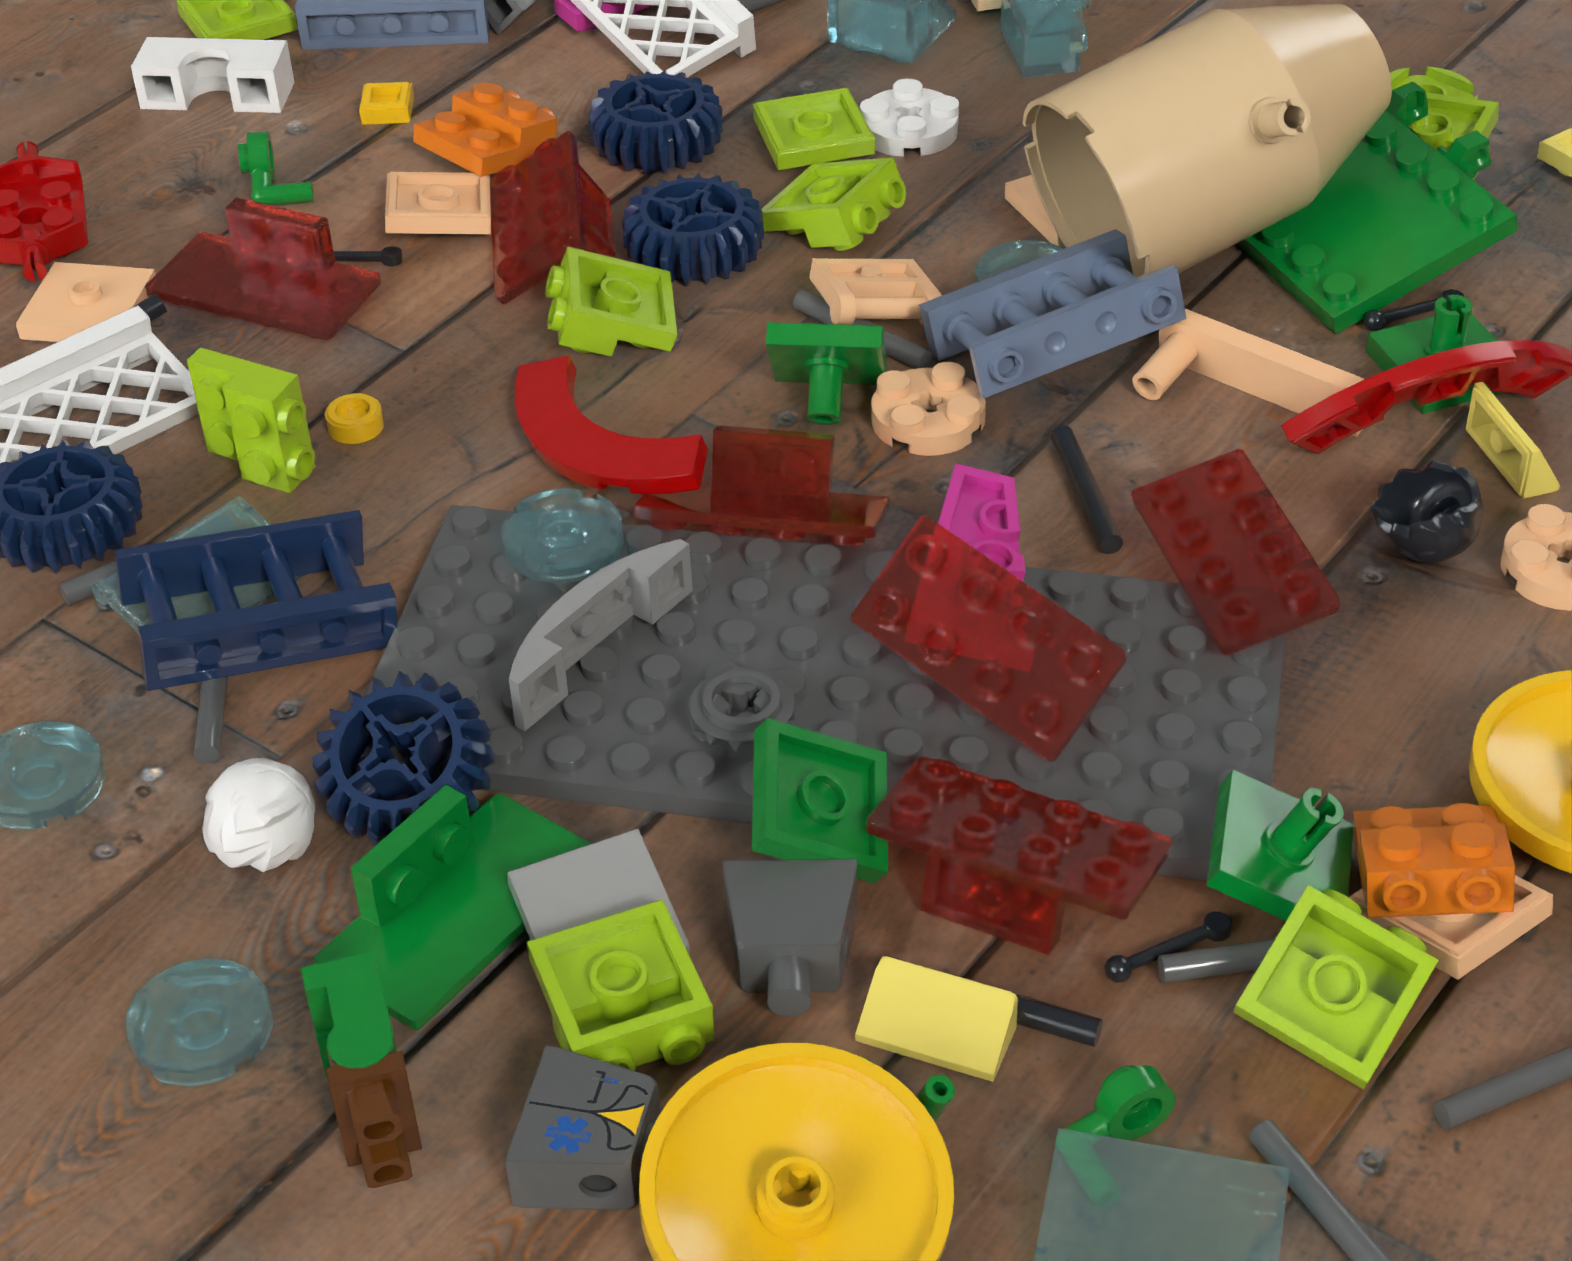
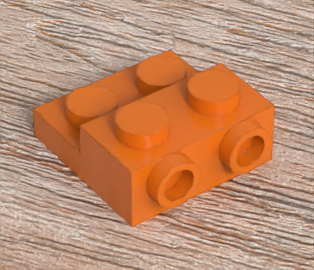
[413,83,558,177]
[1353,803,1515,918]

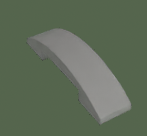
[509,539,693,731]

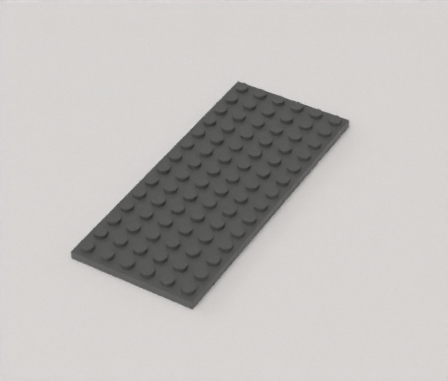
[357,505,1289,881]

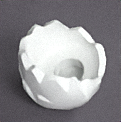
[202,758,315,872]

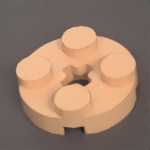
[871,362,986,456]
[1500,504,1572,611]

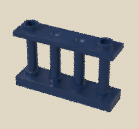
[115,510,397,691]

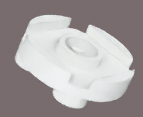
[860,79,959,157]

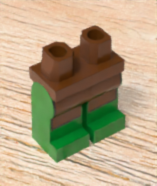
[300,950,422,1188]

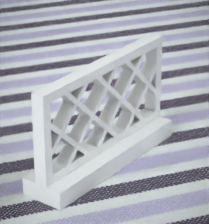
[570,0,756,77]
[0,306,199,463]

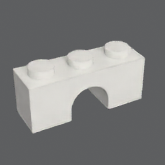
[131,37,295,113]

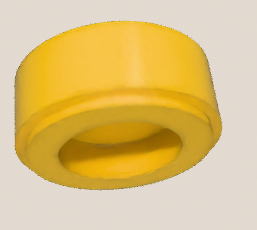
[325,393,384,444]

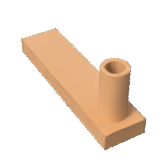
[1132,309,1364,437]

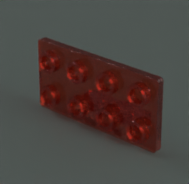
[490,131,616,305]
[145,197,381,340]
[634,425,889,545]
[1131,449,1341,655]
[850,516,1128,762]
[866,757,1173,955]

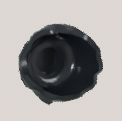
[1371,461,1484,564]

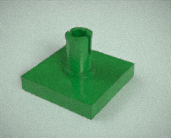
[1366,295,1504,414]
[766,322,888,425]
[752,718,888,883]
[1206,769,1354,921]

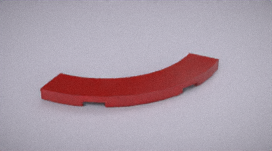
[1281,340,1572,454]
[515,355,708,495]

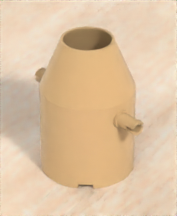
[1022,3,1392,277]

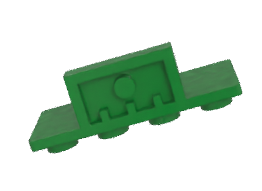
[314,785,592,1030]

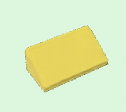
[1466,382,1560,499]
[855,956,1018,1082]

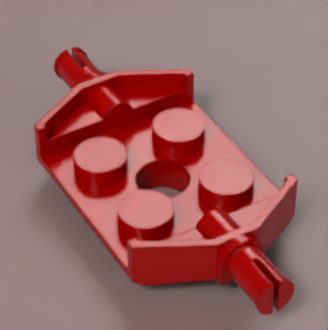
[0,141,88,281]

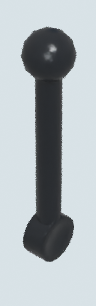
[292,246,403,267]
[1364,289,1464,331]
[1104,912,1232,983]

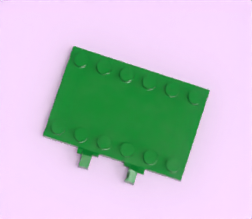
[1237,81,1518,334]

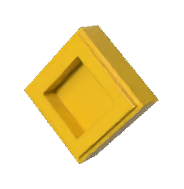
[359,82,414,125]

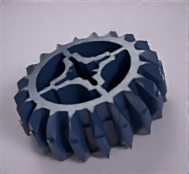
[588,70,723,174]
[622,173,764,286]
[0,440,143,574]
[312,671,495,846]

